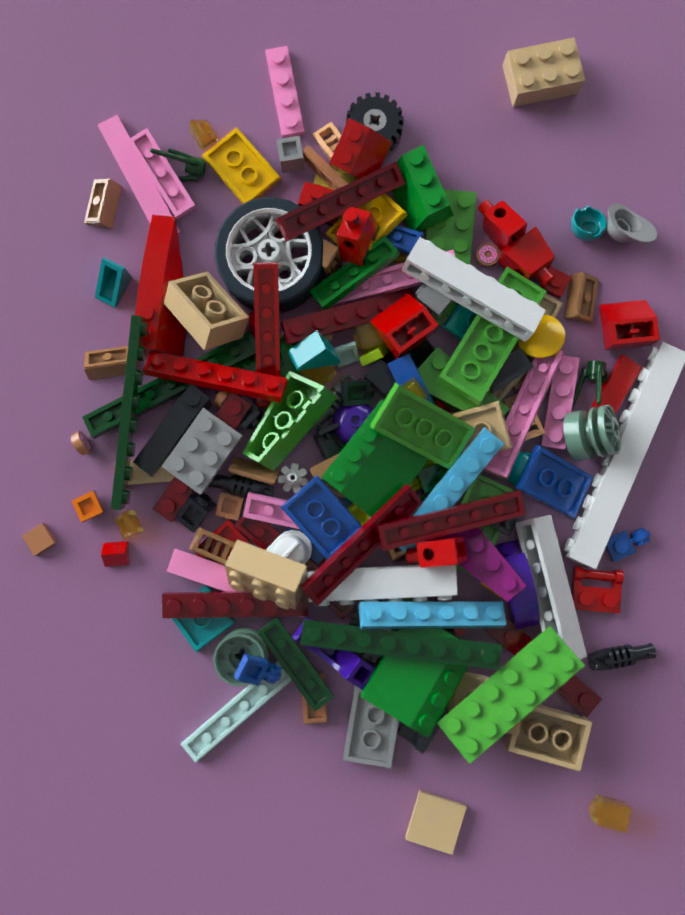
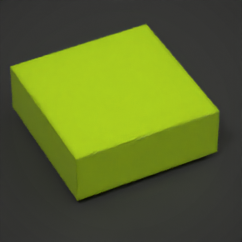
[359,345,388,366]

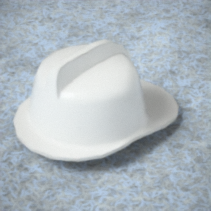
[266,530,312,565]

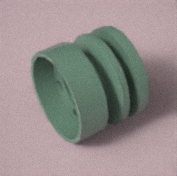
[563,405,621,461]
[213,627,270,687]

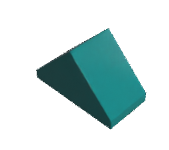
[94,257,133,308]
[288,331,341,371]

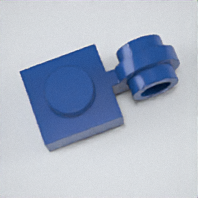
[605,527,651,562]
[234,654,282,686]

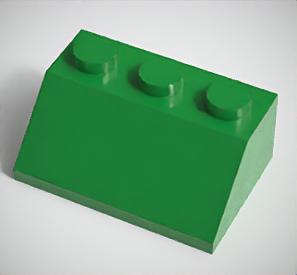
[392,145,454,232]

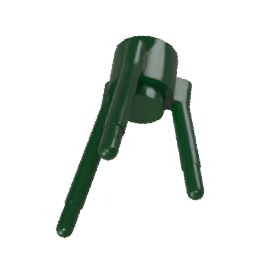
[150,148,206,182]
[571,360,607,412]

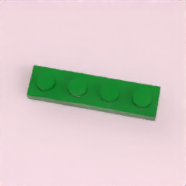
[309,236,400,310]

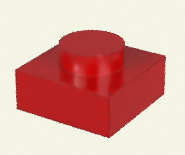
[540,267,572,299]

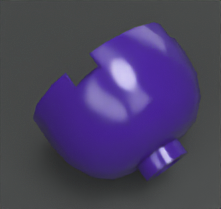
[332,404,374,445]

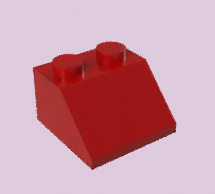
[329,118,392,180]

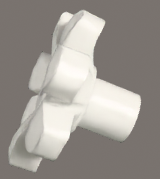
[278,463,308,493]

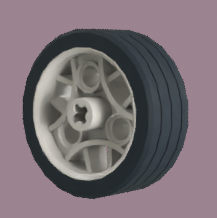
[214,197,324,313]

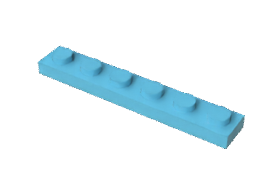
[399,428,504,553]
[359,602,506,629]

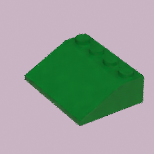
[321,399,429,517]
[360,629,469,738]

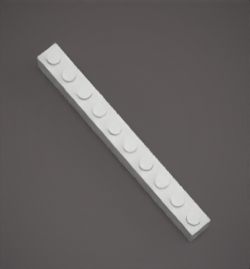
[563,342,685,569]

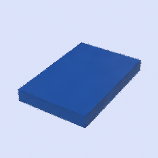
[515,445,594,519]
[281,475,362,560]

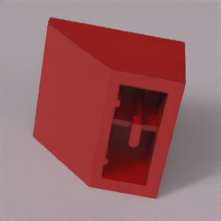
[370,294,439,359]
[599,300,660,351]

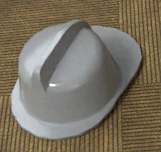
[605,203,657,243]

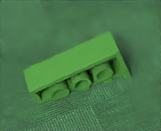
[418,347,509,416]
[242,371,338,471]

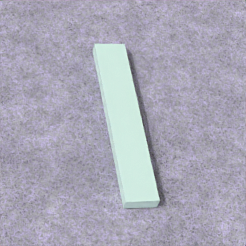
[181,660,292,763]

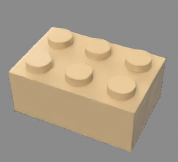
[502,37,585,107]
[164,271,249,350]
[225,540,307,610]
[503,704,592,771]

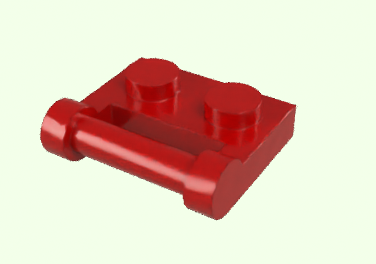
[571,566,624,613]

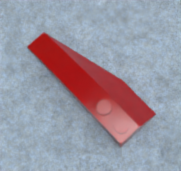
[135,214,186,357]

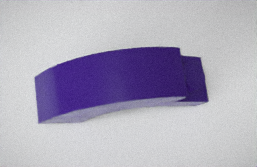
[495,540,539,630]
[292,617,376,690]

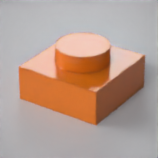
[71,491,105,523]

